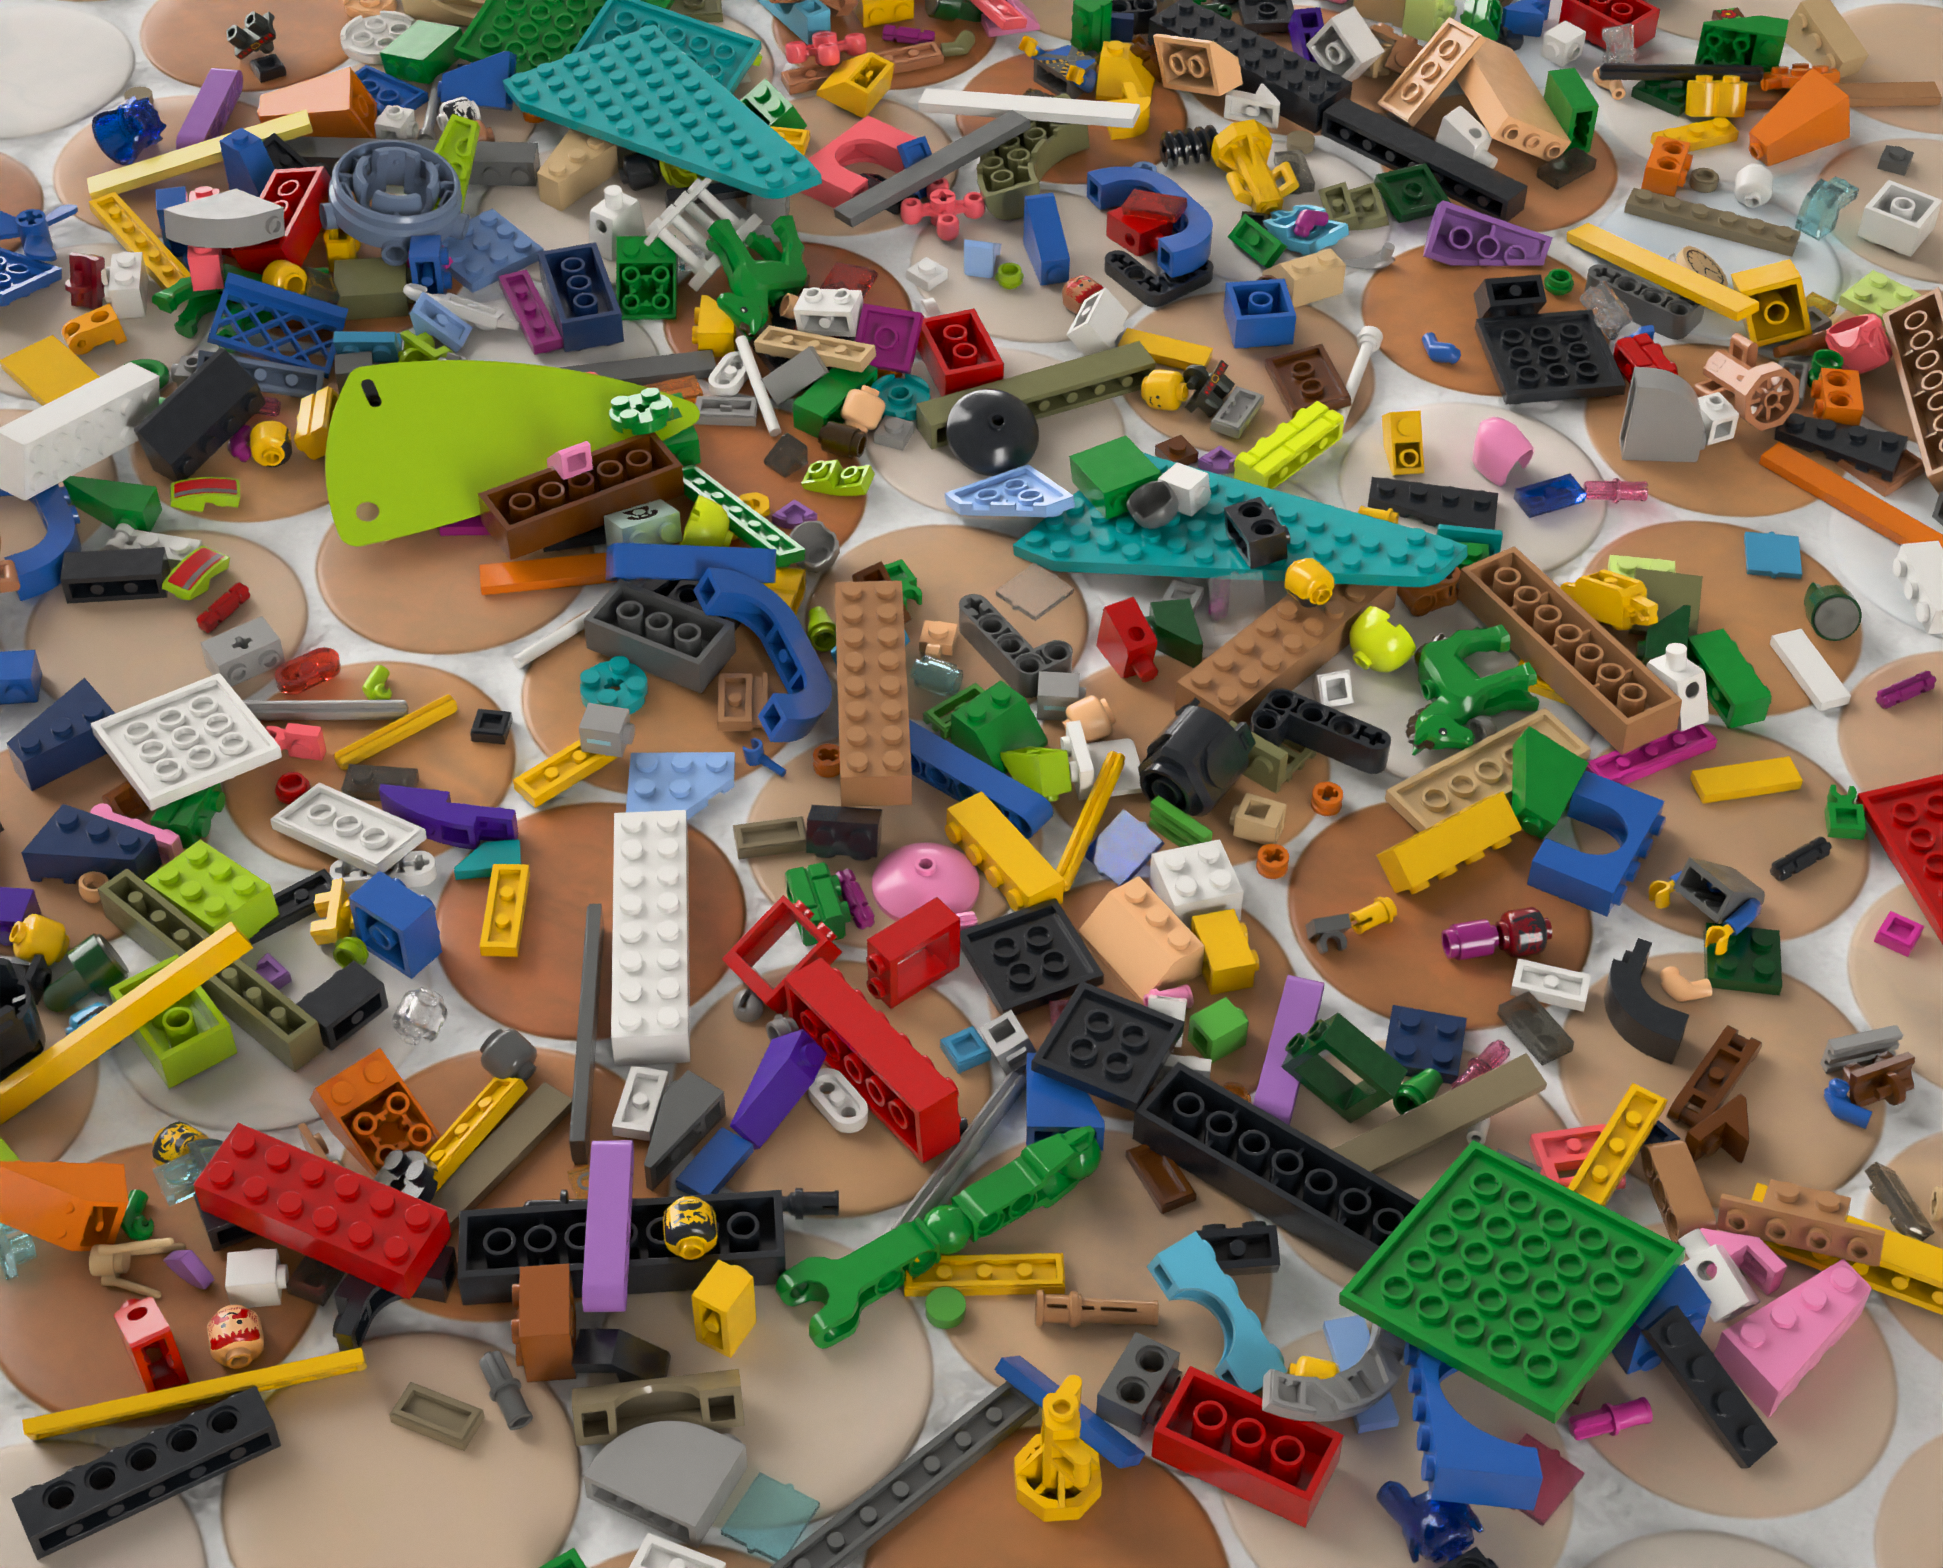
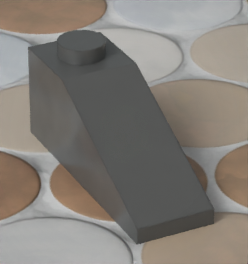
[644,1070,726,1191]

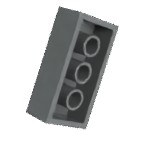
[583,579,736,693]

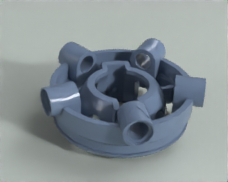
[319,140,470,266]

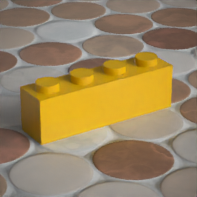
[945,791,1064,911]
[1376,791,1522,895]

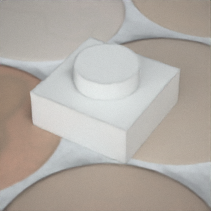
[906,257,948,291]

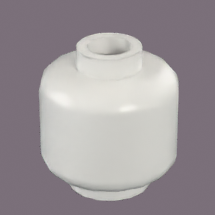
[1735,164,1773,208]

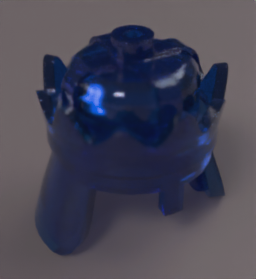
[92,96,167,165]
[1376,1481,1484,1564]

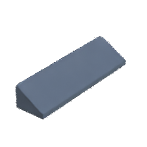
[196,350,325,398]

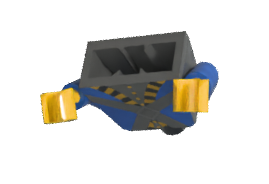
[1018,35,1100,99]
[1649,857,1765,955]

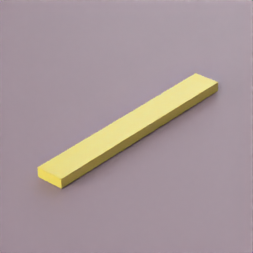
[87,109,313,200]

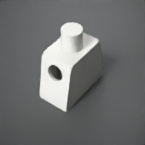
[1435,106,1498,169]
[589,185,646,262]
[1646,643,1709,732]
[1678,1228,1761,1323]

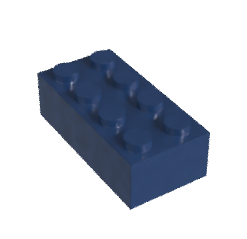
[538,242,624,352]

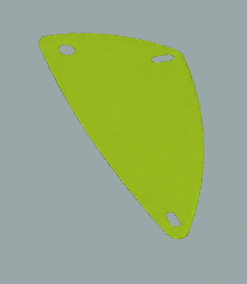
[325,360,700,547]

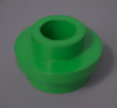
[1544,269,1574,296]

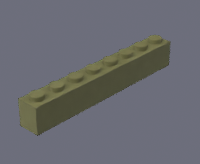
[916,341,1156,450]
[97,868,324,1072]

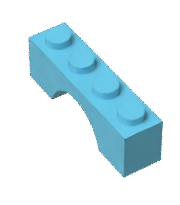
[757,0,831,45]
[1147,1231,1288,1395]

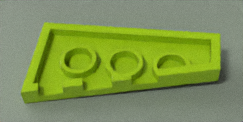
[433,114,480,213]

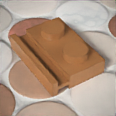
[717,673,768,731]

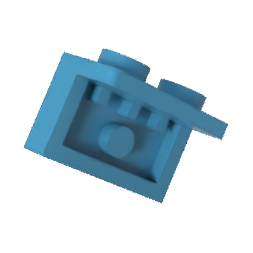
[333,331,403,362]

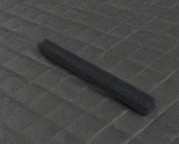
[1599,63,1764,82]

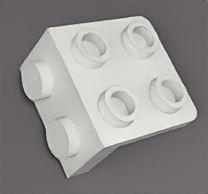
[1060,720,1142,801]

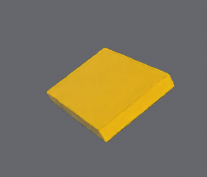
[0,335,100,406]

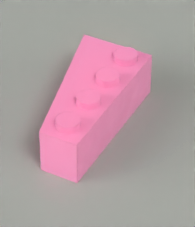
[1714,1259,1872,1419]

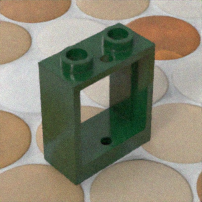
[1281,1013,1408,1123]

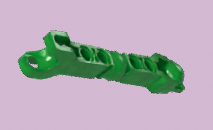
[775,1126,1101,1349]

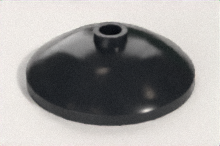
[946,389,1039,476]

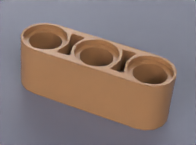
[1641,1140,1717,1243]

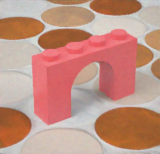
[801,115,917,208]

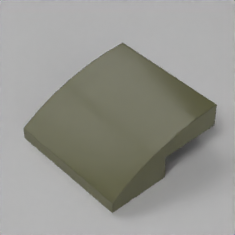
[1318,181,1389,231]

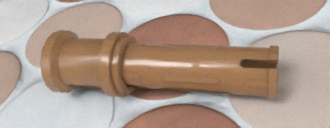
[1035,1290,1159,1328]

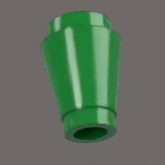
[1393,1068,1443,1115]

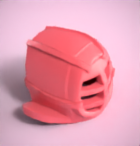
[1826,313,1893,374]

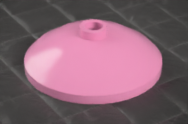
[872,842,980,921]

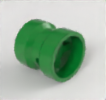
[1807,349,1844,387]

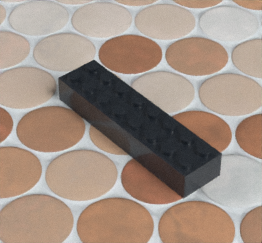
[1148,0,1353,133]
[1132,1062,1420,1272]
[457,1190,786,1305]

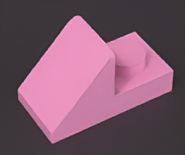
[981,0,1040,38]

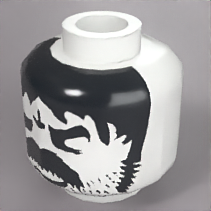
[437,96,481,131]

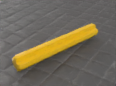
[334,694,458,770]

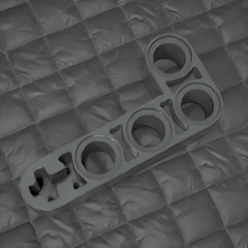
[1584,264,1705,340]
[959,594,1073,698]

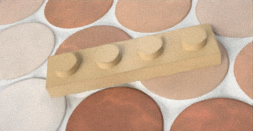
[754,325,876,372]

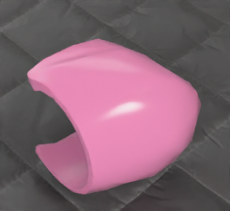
[1472,417,1535,487]

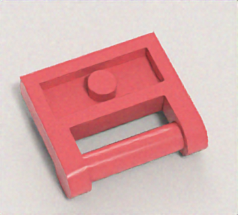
[1529,1124,1626,1190]

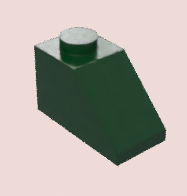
[1145,598,1203,668]
[1635,605,1691,666]

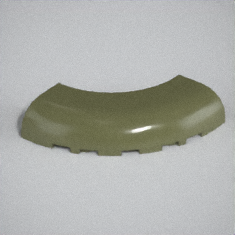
[976,93,1090,220]

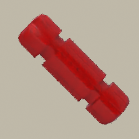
[196,582,251,633]

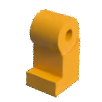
[62,303,127,355]

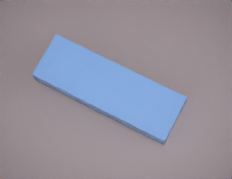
[1323,1315,1399,1433]

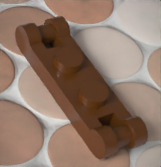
[1667,1025,1762,1128]

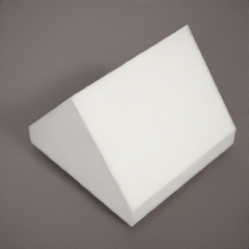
[1312,669,1354,707]

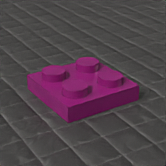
[854,303,924,374]

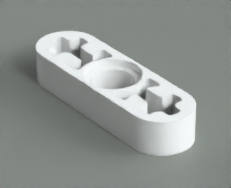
[330,851,437,893]

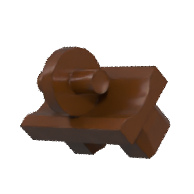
[1843,1051,1915,1107]

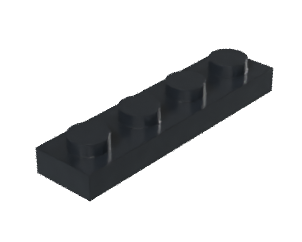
[1641,1305,1778,1468]

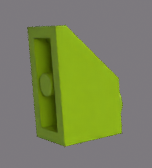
[1000,747,1072,802]

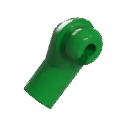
[120,1189,155,1241]

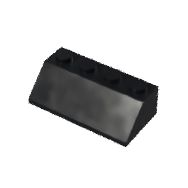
[134,347,266,482]

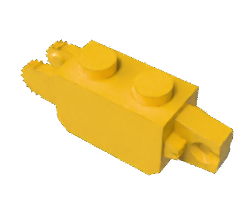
[1560,569,1658,630]

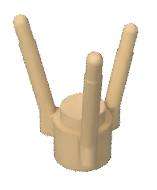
[89,1237,186,1299]

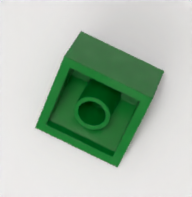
[951,680,1048,774]

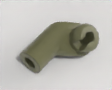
[941,30,975,57]

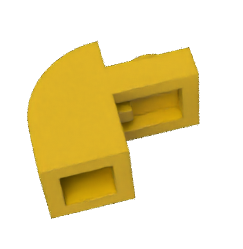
[1106,82,1151,140]

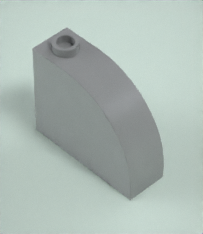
[164,189,285,248]
[1619,367,1706,462]
[583,1421,748,1549]

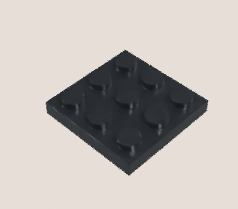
[960,898,1104,1015]
[1031,981,1185,1112]

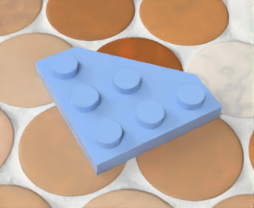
[945,464,1075,517]
[626,752,735,820]

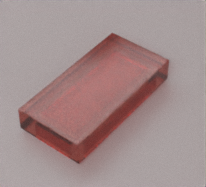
[1122,189,1188,223]

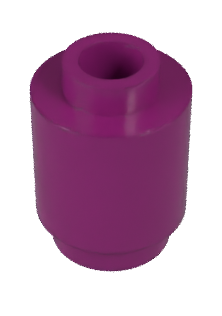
[1441,919,1499,961]

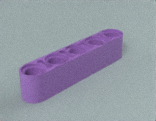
[176,68,243,150]
[1253,975,1325,1125]
[582,1140,634,1312]

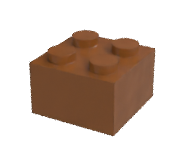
[511,1263,576,1382]

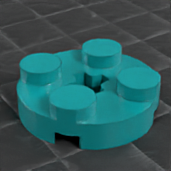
[871,374,931,421]
[580,656,648,715]

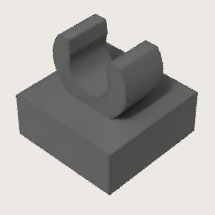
[1305,913,1352,954]

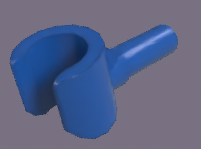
[742,738,787,777]

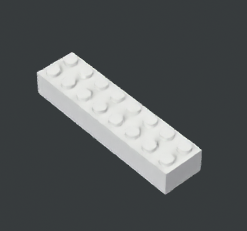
[611,810,690,1066]

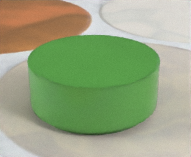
[925,1287,966,1329]

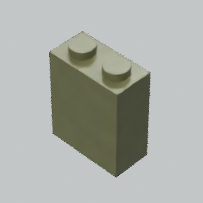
[333,257,415,320]

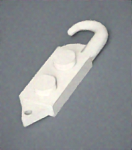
[403,283,519,330]

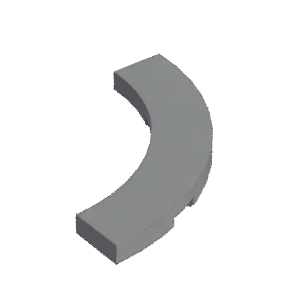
[1262,1323,1406,1422]

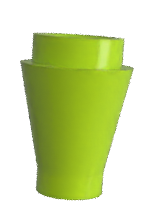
[807,606,836,652]

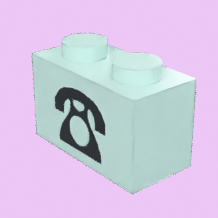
[604,499,682,546]

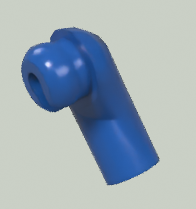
[1422,332,1461,364]
[1824,1078,1873,1129]

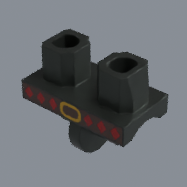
[226,11,276,60]
[1183,360,1235,417]

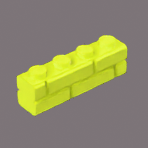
[1234,401,1344,489]

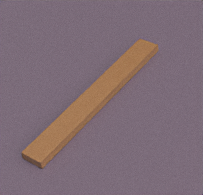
[1745,81,1942,109]

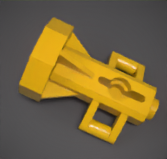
[1211,119,1299,218]
[1014,1375,1102,1522]

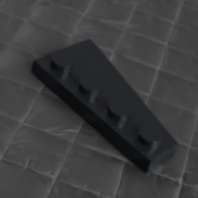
[1774,413,1908,482]
[1368,477,1498,530]

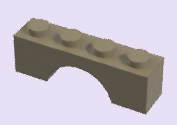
[572,1369,745,1446]

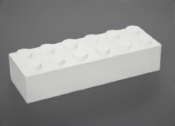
[0,362,160,501]

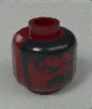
[1495,907,1552,958]

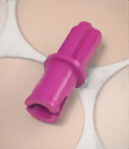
[1568,1397,1653,1441]

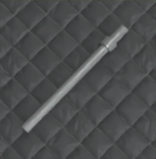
[417,70,447,140]

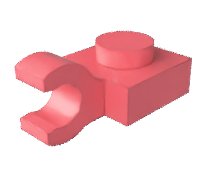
[266,723,326,761]

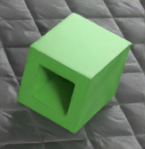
[1188,997,1249,1064]

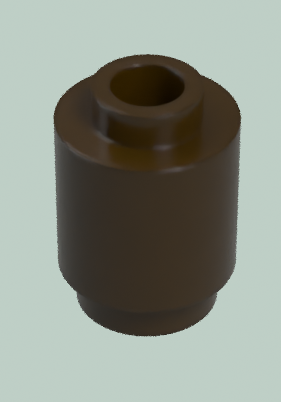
[818,421,867,459]

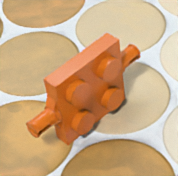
[1760,63,1840,91]

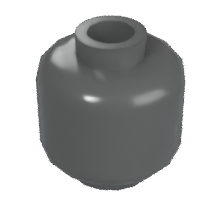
[480,1029,537,1083]

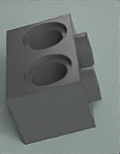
[1096,1332,1182,1437]

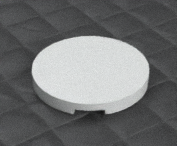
[340,11,416,65]

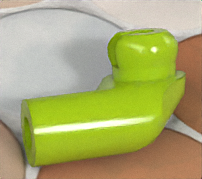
[362,665,392,700]

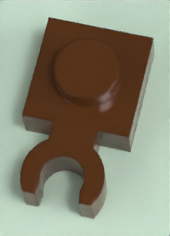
[1130,34,1162,83]

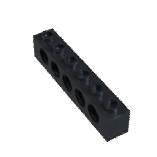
[11,1386,281,1560]

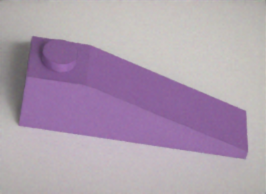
[1423,200,1553,266]

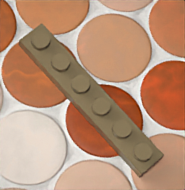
[1624,188,1801,257]

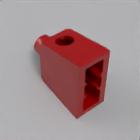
[1106,195,1173,256]
[1096,597,1159,682]
[113,1297,190,1393]

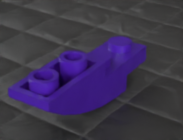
[379,784,519,850]

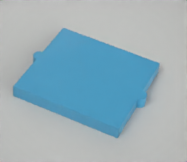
[1744,532,1802,579]

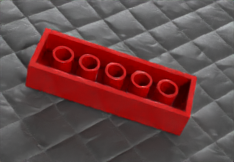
[784,958,961,1164]
[193,1123,452,1300]

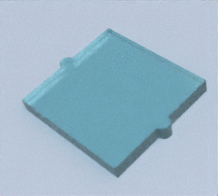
[721,1472,820,1562]

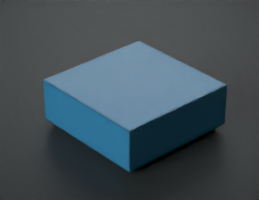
[940,1026,991,1074]

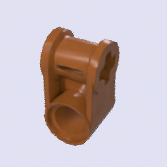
[1396,567,1461,617]

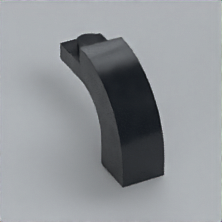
[1604,938,1689,1064]
[333,1245,458,1352]

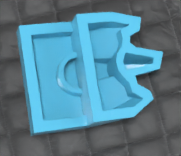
[1263,205,1349,256]

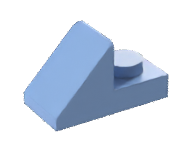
[964,239,1002,278]
[409,292,473,353]

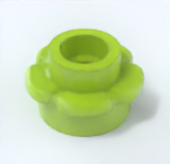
[995,263,1024,289]
[333,937,369,968]

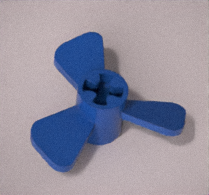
[0,204,78,262]

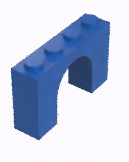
[1527,770,1666,917]

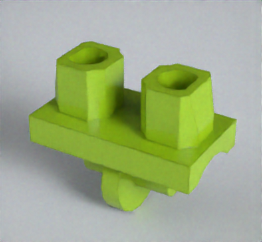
[398,330,452,362]

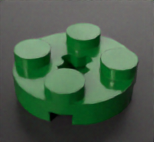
[609,388,674,435]

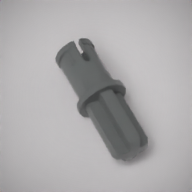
[479,1351,533,1430]

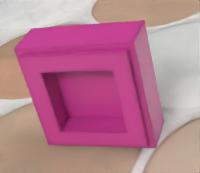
[1874,911,1924,957]

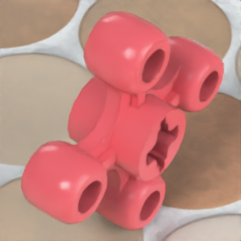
[785,31,867,66]
[900,177,985,241]

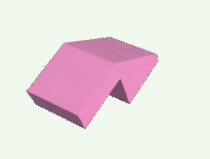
[547,441,593,480]
[1700,1228,1787,1296]

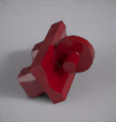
[65,252,105,310]

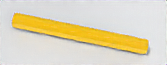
[1056,751,1125,892]

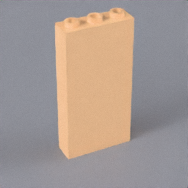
[1455,36,1571,164]

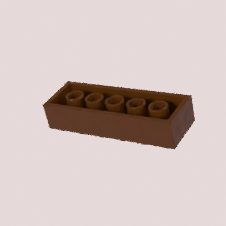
[478,432,684,561]

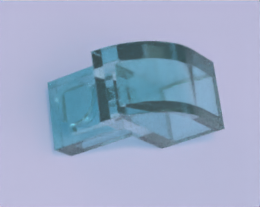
[1795,176,1859,241]
[152,1139,223,1207]

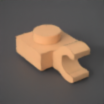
[919,620,957,670]

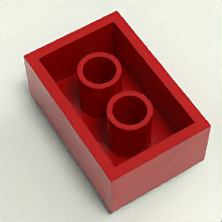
[1559,0,1660,58]
[917,308,1004,397]

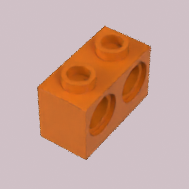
[1641,136,1693,197]
[1811,368,1864,426]

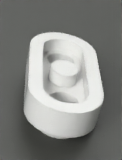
[708,351,749,397]
[808,1068,868,1133]

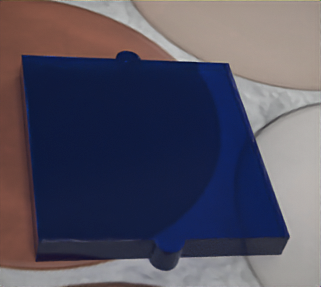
[1084,809,1165,886]

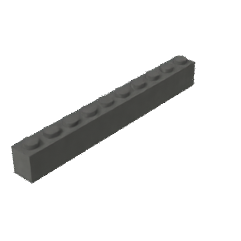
[285,137,540,186]

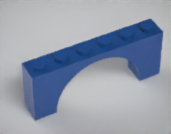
[1404,1342,1543,1511]

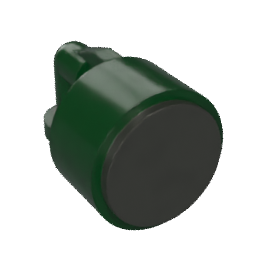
[925,0,984,22]
[1804,582,1862,641]
[43,933,129,1012]

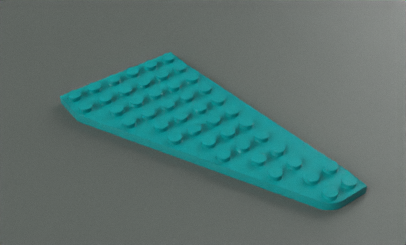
[502,25,822,199]
[1013,452,1468,587]

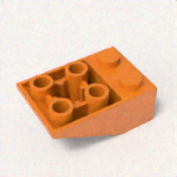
[309,1048,441,1178]
[0,1160,129,1251]

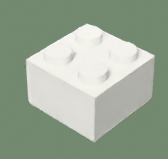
[1306,6,1385,82]
[1857,180,1942,257]
[1149,839,1244,931]

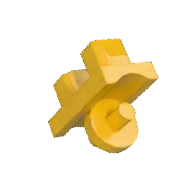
[310,878,355,945]

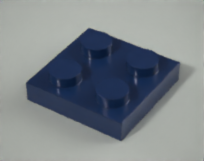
[1385,1005,1467,1085]

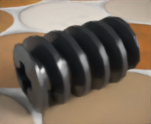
[1159,125,1218,167]

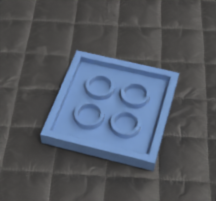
[442,208,544,293]

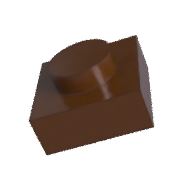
[1155,435,1199,466]

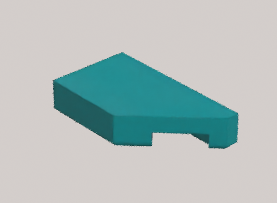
[454,839,522,880]

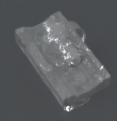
[1602,23,1639,63]
[1579,281,1633,340]

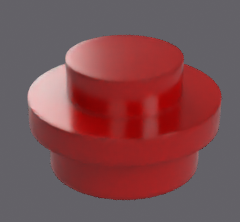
[275,772,311,804]

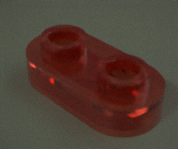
[275,647,341,695]

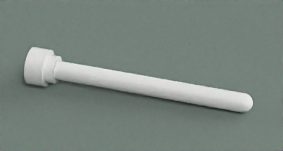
[1336,326,1383,428]

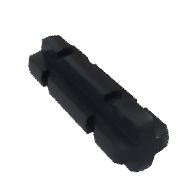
[1770,836,1832,881]

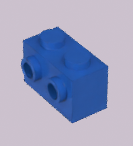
[409,235,452,303]

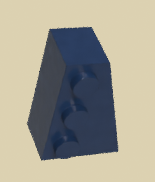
[6,677,116,792]
[21,804,162,884]

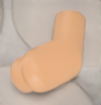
[1593,67,1626,100]
[1660,966,1712,1002]

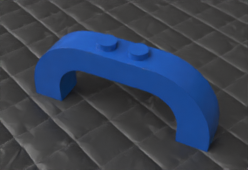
[1087,167,1213,278]
[0,484,82,601]
[693,567,832,742]

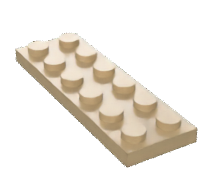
[1385,708,1591,832]

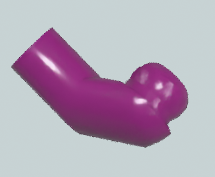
[1294,209,1328,238]
[227,425,252,462]

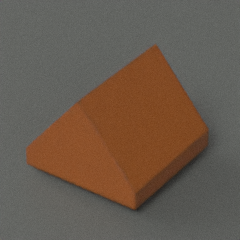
[102,780,149,819]

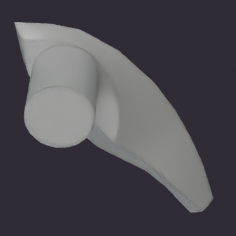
[1342,242,1395,270]

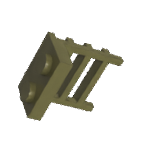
[1229,720,1316,794]

